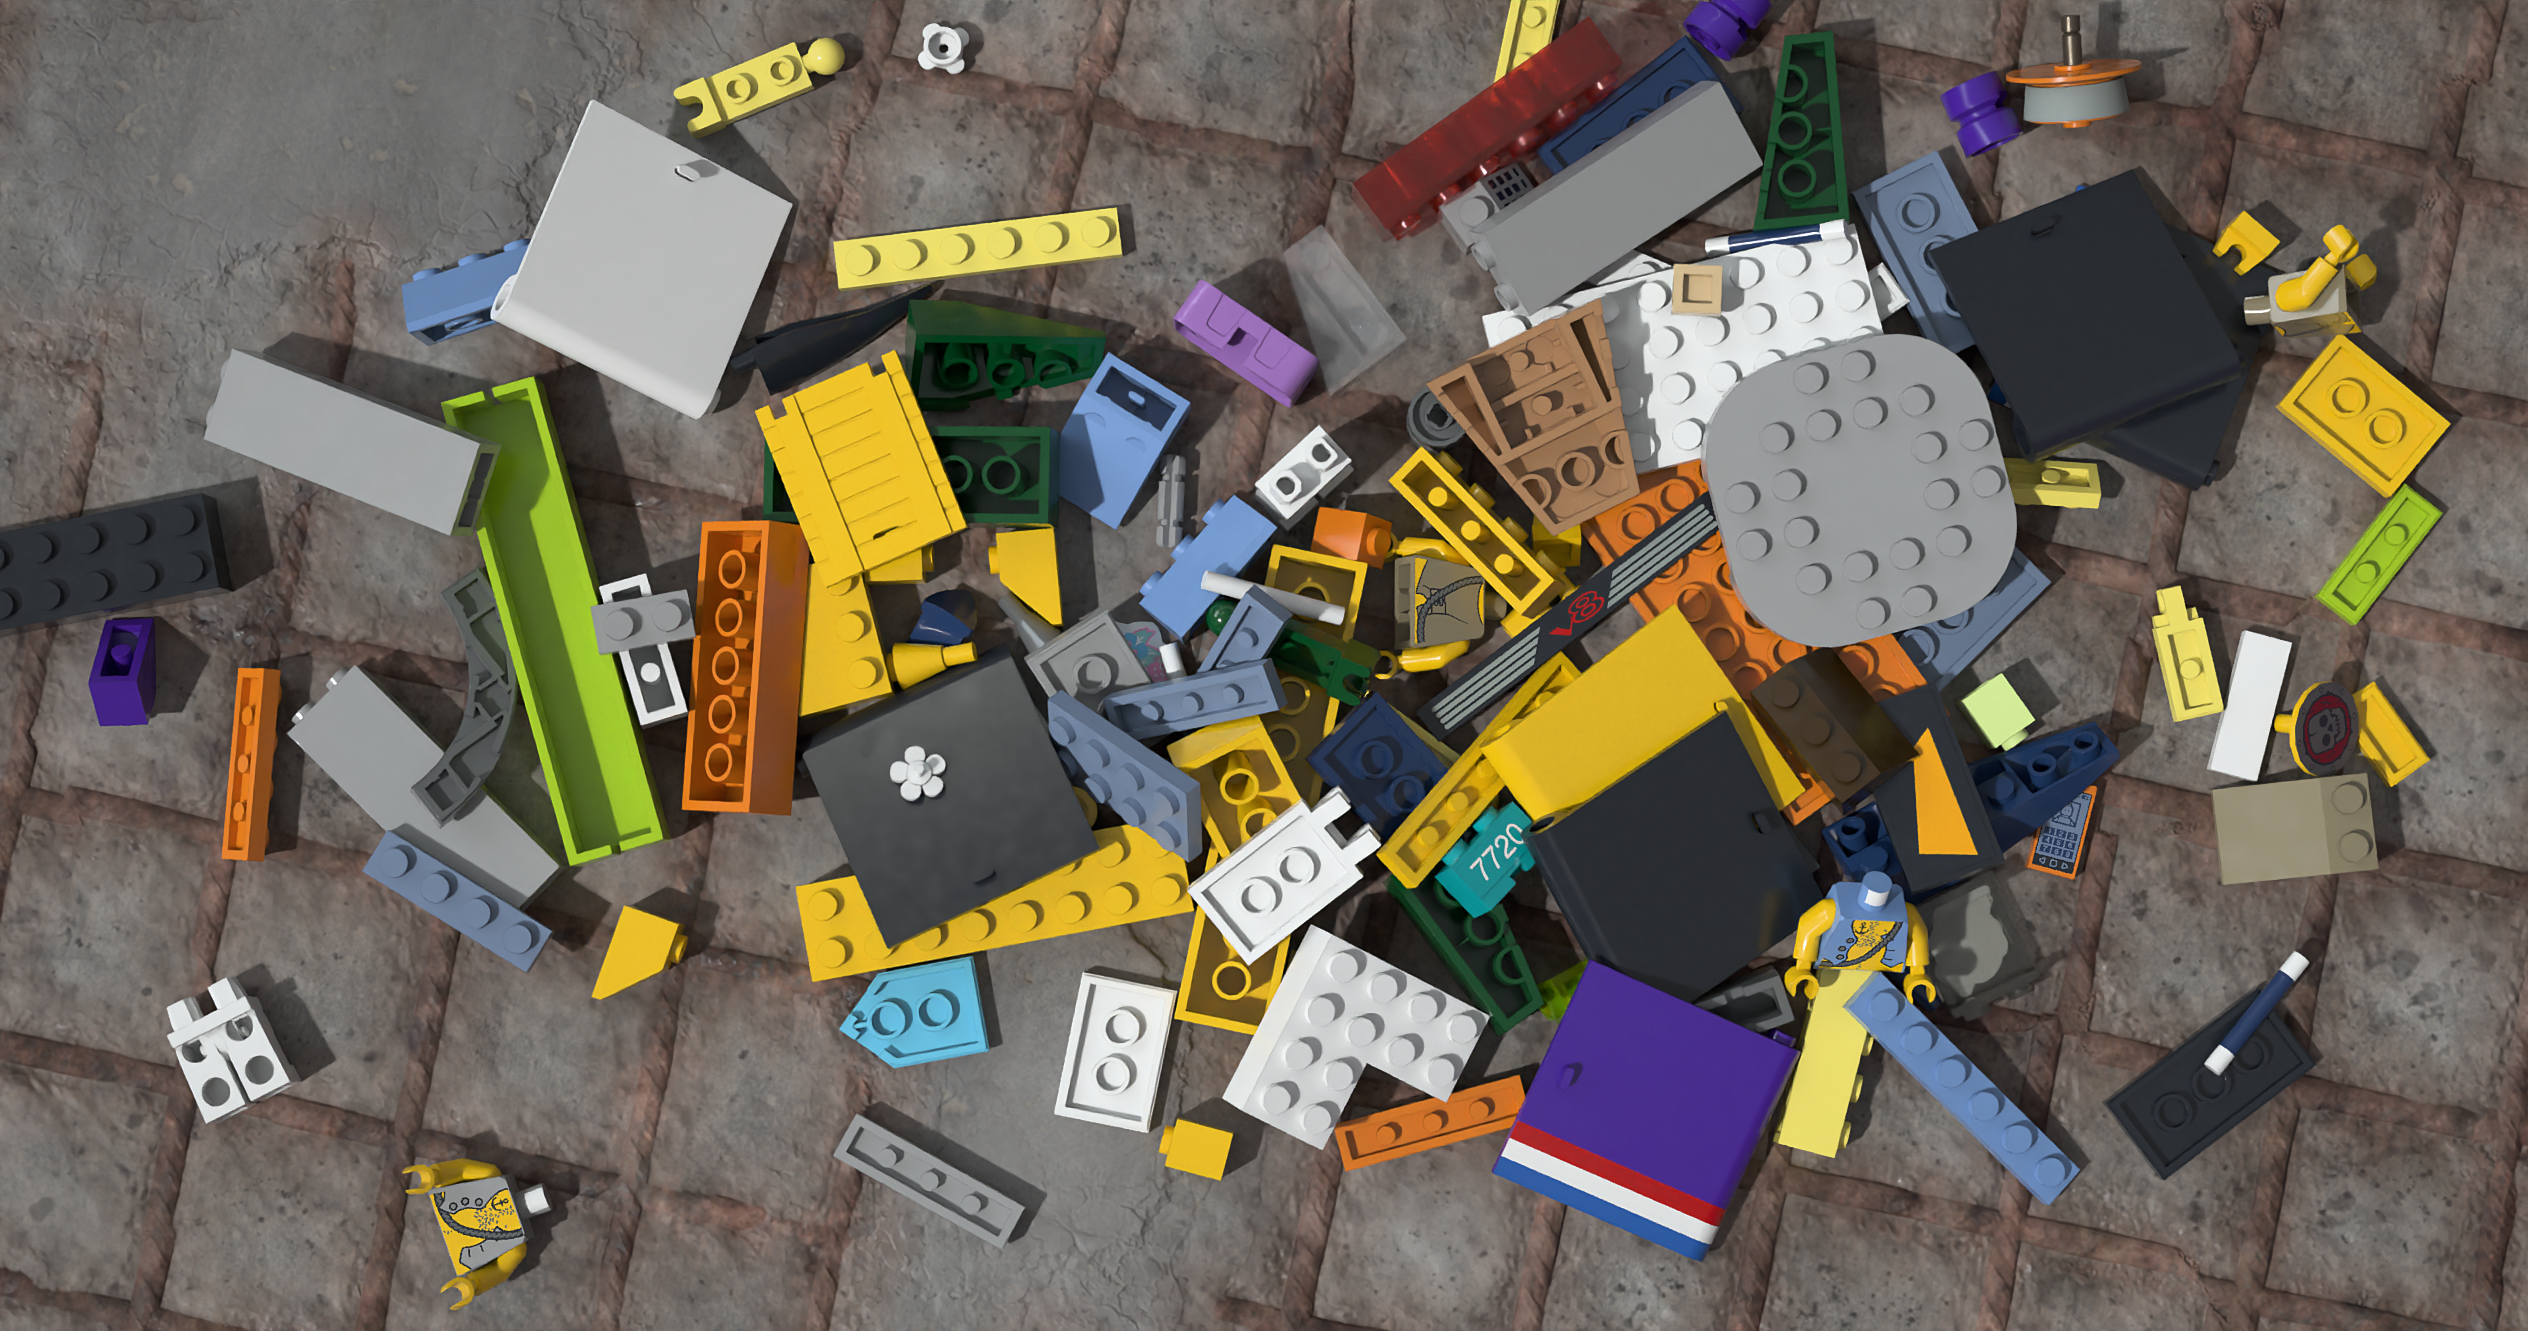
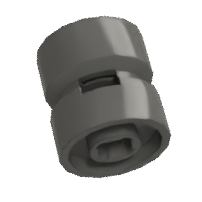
[1406,387,1465,454]

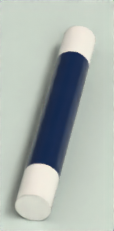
[1705,219,1849,258]
[2204,951,2309,1076]

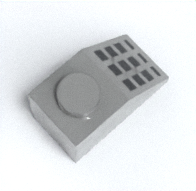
[1438,162,1534,256]

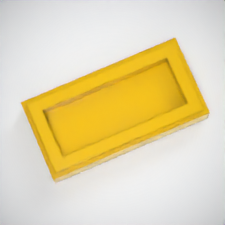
[2352,682,2430,788]

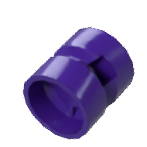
[1683,0,1773,61]
[1940,71,2024,158]

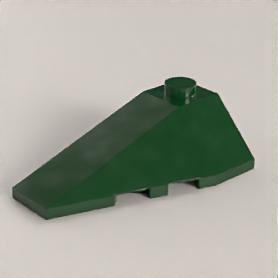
[905,300,1106,411]

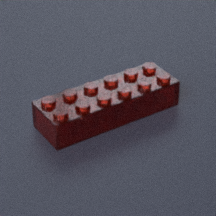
[1351,16,1623,243]

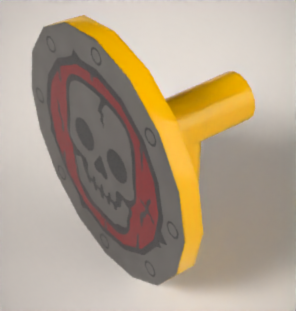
[2274,681,2359,777]

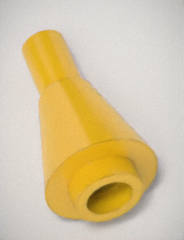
[886,642,977,689]

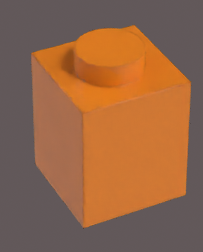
[1310,507,1392,569]

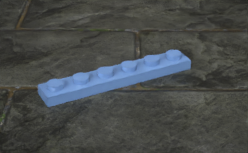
[1842,971,2080,1205]

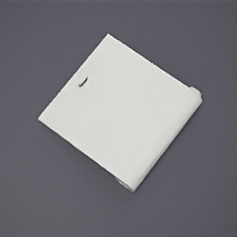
[490,100,793,420]

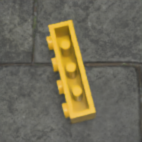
[1388,446,1566,619]

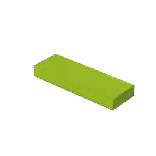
[2314,484,2443,626]

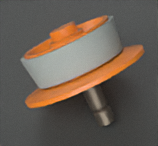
[2006,14,2142,128]

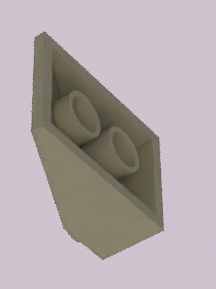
[2210,773,2379,885]

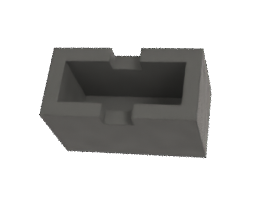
[1691,965,1795,1033]

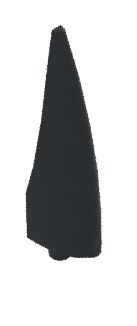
[729,283,932,396]

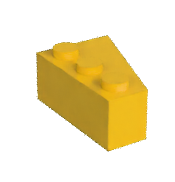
[799,563,896,719]

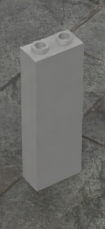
[1468,81,1763,317]
[204,348,502,536]
[287,665,567,912]

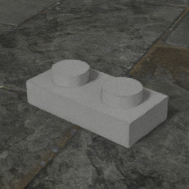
[591,589,696,656]

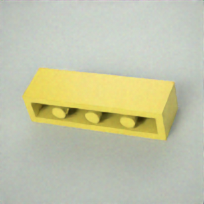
[1773,969,1882,1158]

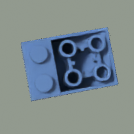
[1059,352,1191,530]

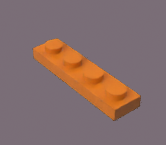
[221,668,282,862]
[1334,1074,1525,1172]

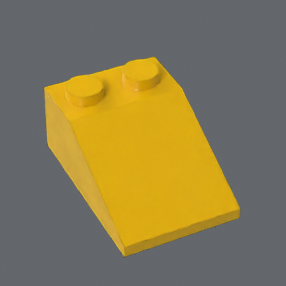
[1167,714,1301,859]

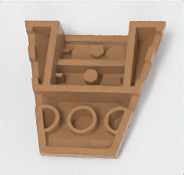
[1425,298,1640,536]

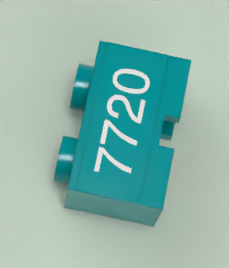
[1434,802,1535,918]

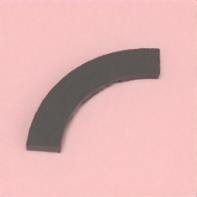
[410,566,518,829]

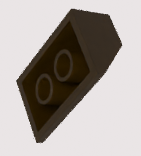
[1750,647,1920,816]

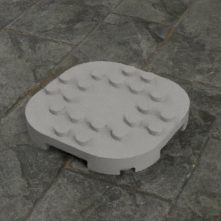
[1701,334,2017,647]

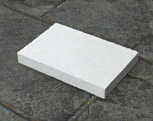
[1054,972,1177,1133]

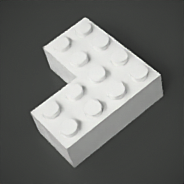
[1222,924,1490,1150]

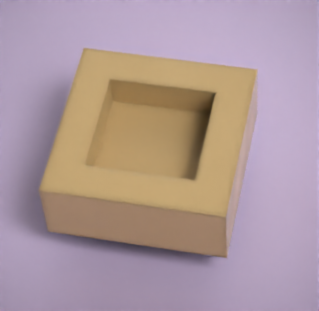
[1671,264,1723,317]

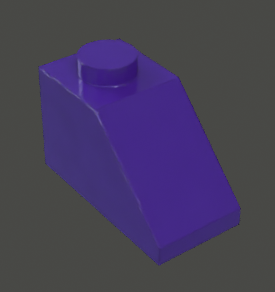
[88,618,156,726]

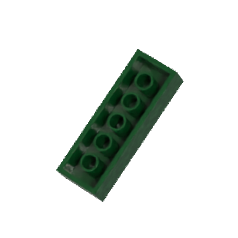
[763,426,1060,528]

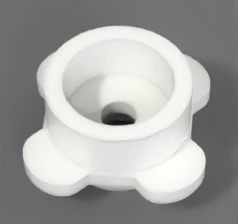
[918,23,969,74]

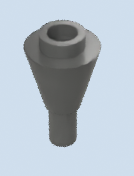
[998,592,1063,654]

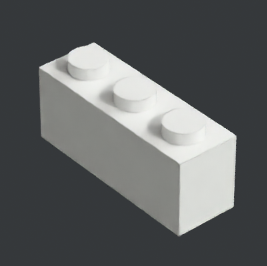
[599,573,688,729]

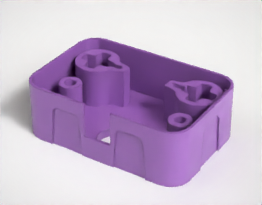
[1173,279,1319,408]

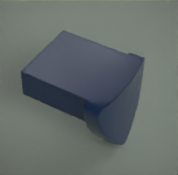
[907,589,977,667]

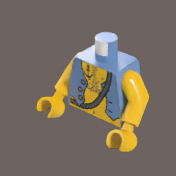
[1784,871,1936,1004]

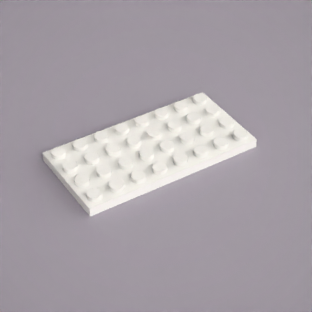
[1482,224,1884,476]

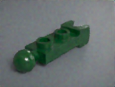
[1206,599,1381,706]

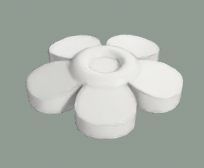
[890,746,946,801]

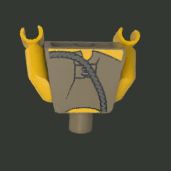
[2244,225,2377,339]
[1375,532,1507,679]

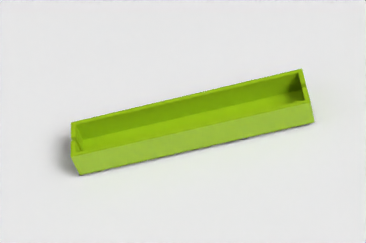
[441,376,671,867]

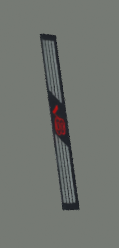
[1416,490,1719,742]

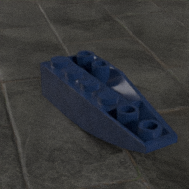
[1821,722,2120,906]

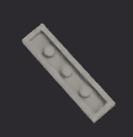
[833,1113,1026,1250]

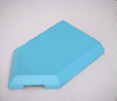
[839,956,990,1068]

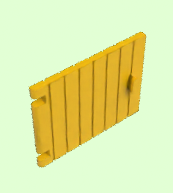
[755,349,969,588]

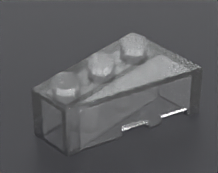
[1283,224,1407,403]

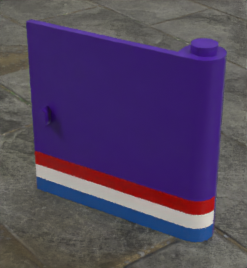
[1491,959,1801,1262]

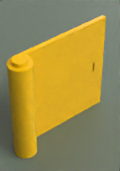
[1479,604,1806,829]

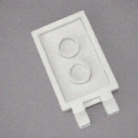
[1187,785,1381,966]

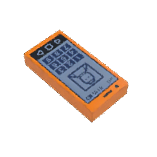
[2025,785,2097,880]

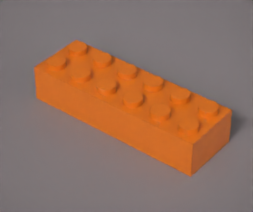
[682,520,810,816]

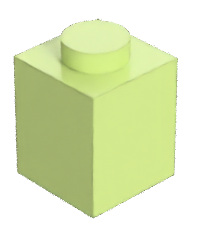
[1955,673,2035,751]

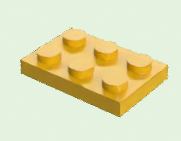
[2275,334,2451,498]

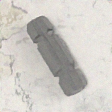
[1156,454,1186,549]

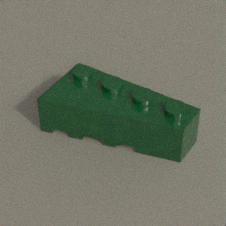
[1753,31,1849,233]
[1382,827,1544,1036]

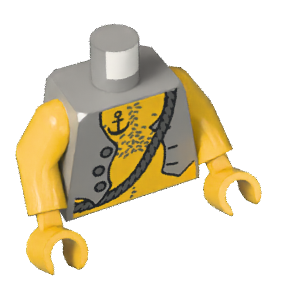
[402,1158,553,1311]

